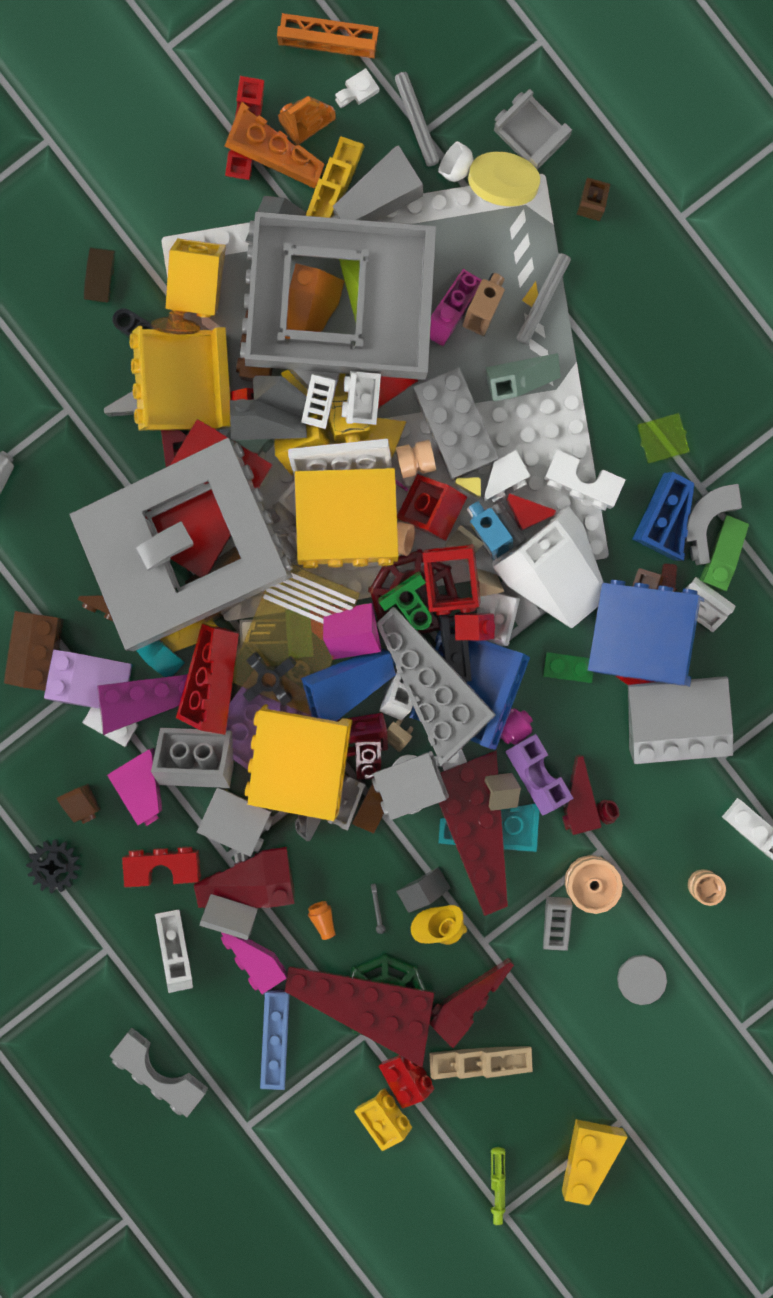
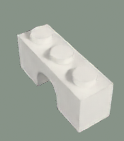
[543,450,625,511]

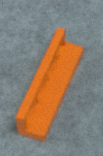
[277,13,379,59]

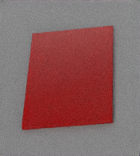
[145,419,273,577]

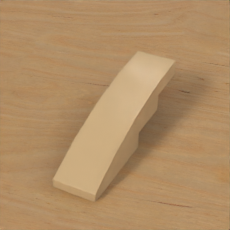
[429,1046,533,1080]

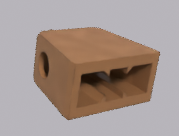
[462,273,505,336]

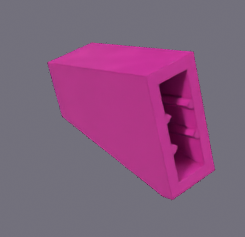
[107,748,162,826]

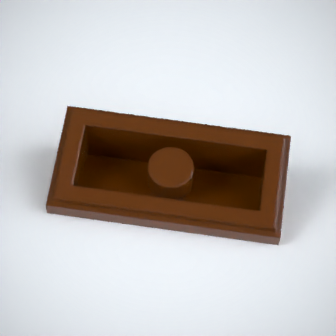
[352,783,384,833]

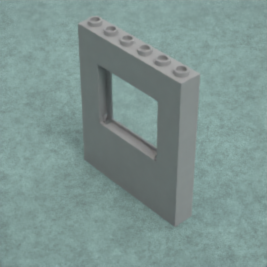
[240,212,436,380]
[69,438,293,651]

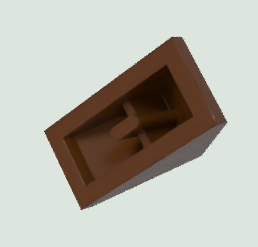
[576,178,610,221]

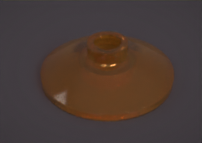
[151,311,201,335]

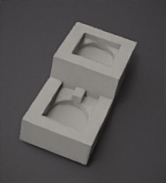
[136,522,193,571]

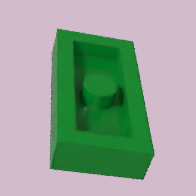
[543,652,593,683]

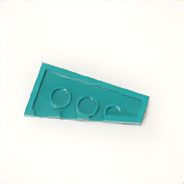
[438,804,539,852]

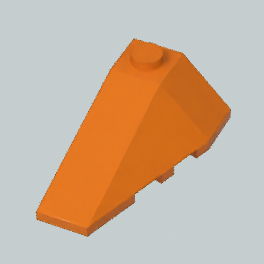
[278,96,336,146]
[285,263,345,339]

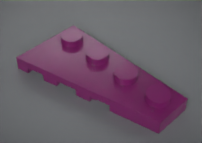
[97,674,188,735]

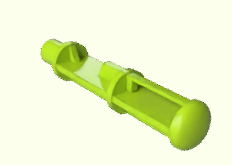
[491,1147,505,1225]

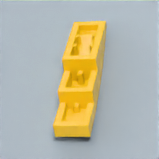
[306,136,365,218]

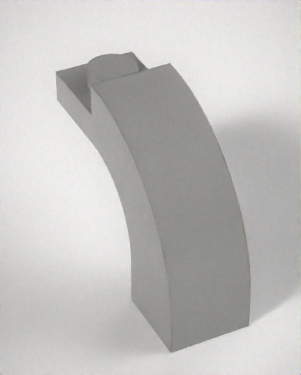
[685,484,742,566]

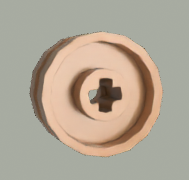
[564,855,623,914]

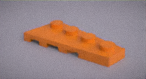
[224,102,324,189]

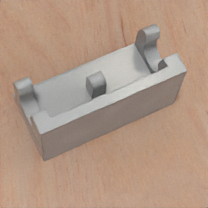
[327,774,366,830]

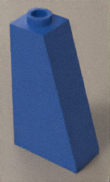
[301,648,396,721]

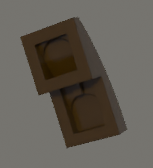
[84,247,115,302]

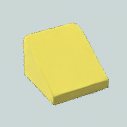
[455,477,481,499]

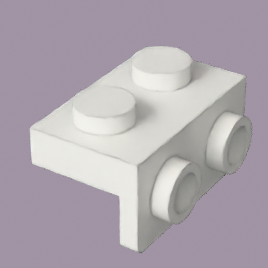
[342,371,381,425]

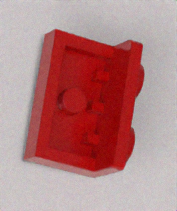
[378,1055,434,1109]

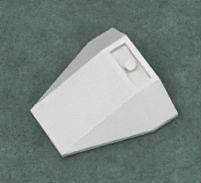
[493,505,604,628]

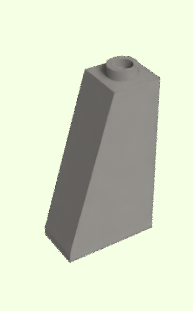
[332,145,423,222]

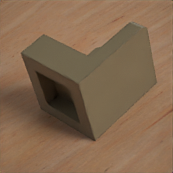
[445,525,484,563]
[485,773,521,811]

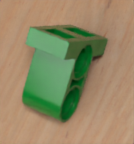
[378,571,432,630]

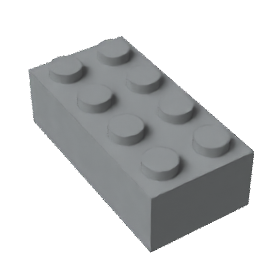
[413,368,498,481]

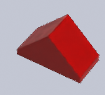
[506,493,556,531]

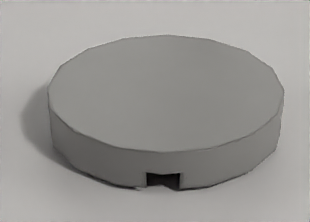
[617,955,667,1005]

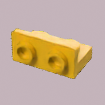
[354,1088,412,1151]

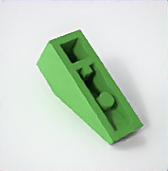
[700,515,749,592]

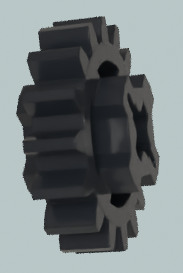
[26,839,82,893]

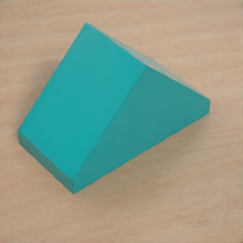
[136,639,185,677]

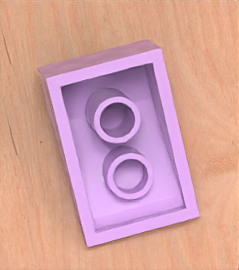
[44,650,132,709]

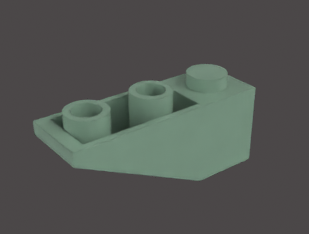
[485,353,561,402]

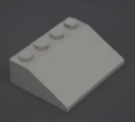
[628,676,733,764]

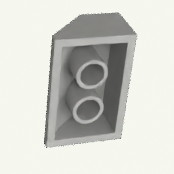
[151,728,234,788]

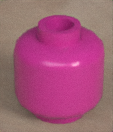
[501,709,533,745]

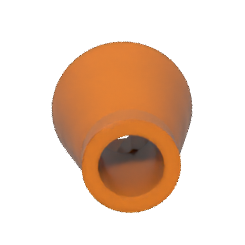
[308,901,336,940]

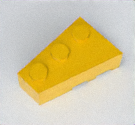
[562,1119,628,1205]

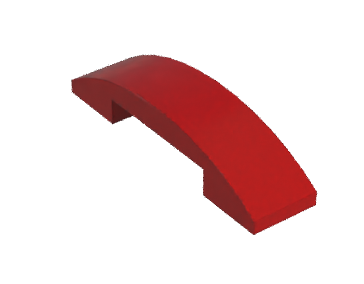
[225,76,265,181]

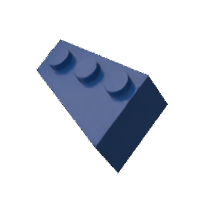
[632,472,694,561]

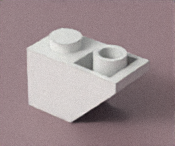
[483,450,530,503]

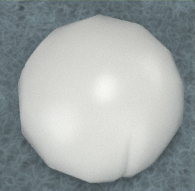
[439,142,474,182]

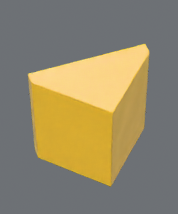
[274,414,331,476]

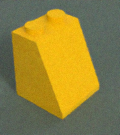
[166,238,226,318]

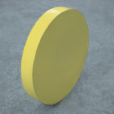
[468,152,540,207]

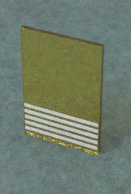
[232,564,360,715]

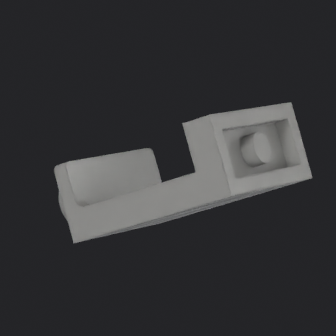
[494,89,572,169]
[372,751,449,820]
[197,787,274,857]

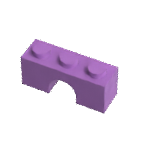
[505,734,574,816]

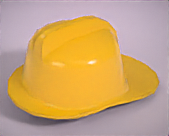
[411,905,467,945]

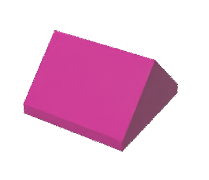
[323,603,381,659]

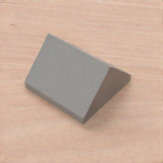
[200,894,258,940]

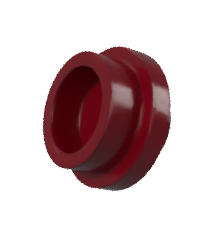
[597,800,619,825]

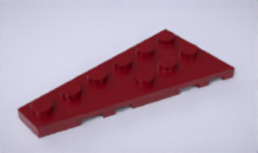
[438,750,508,916]
[285,966,435,1067]

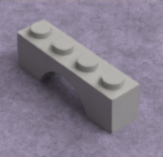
[110,1028,208,1117]

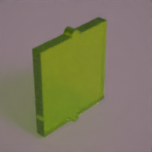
[637,413,690,464]

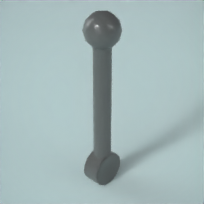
[371,883,386,934]

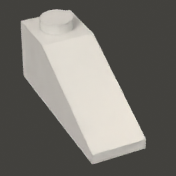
[379,667,413,720]
[155,910,193,993]

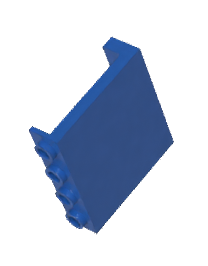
[588,580,705,687]
[409,628,530,750]

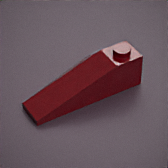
[194,847,295,908]
[430,958,514,1048]

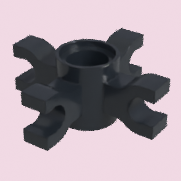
[243,651,297,706]

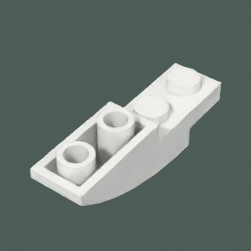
[722,798,773,860]

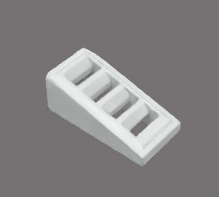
[301,373,338,429]

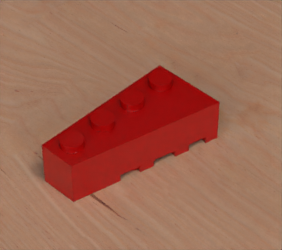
[176,623,239,735]

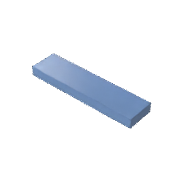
[260,989,290,1090]

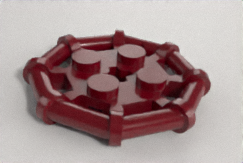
[368,549,460,635]

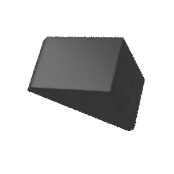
[396,867,451,912]

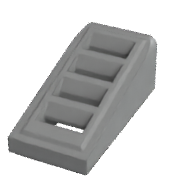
[543,897,573,951]

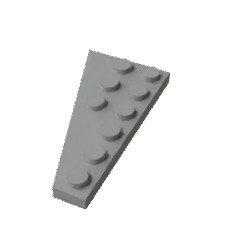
[376,607,496,767]

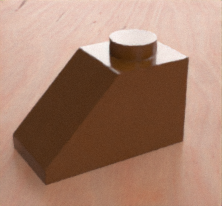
[57,784,100,824]

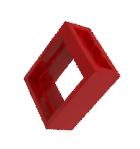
[422,544,481,615]

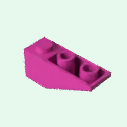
[430,269,482,347]
[221,932,288,994]

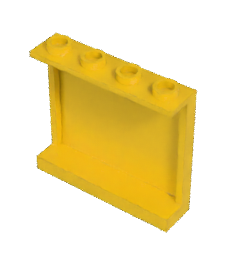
[129,326,231,431]
[295,468,398,568]
[245,704,352,821]

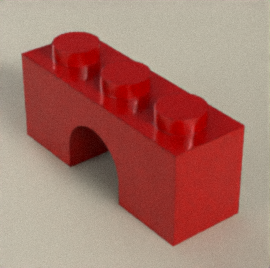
[122,846,201,887]

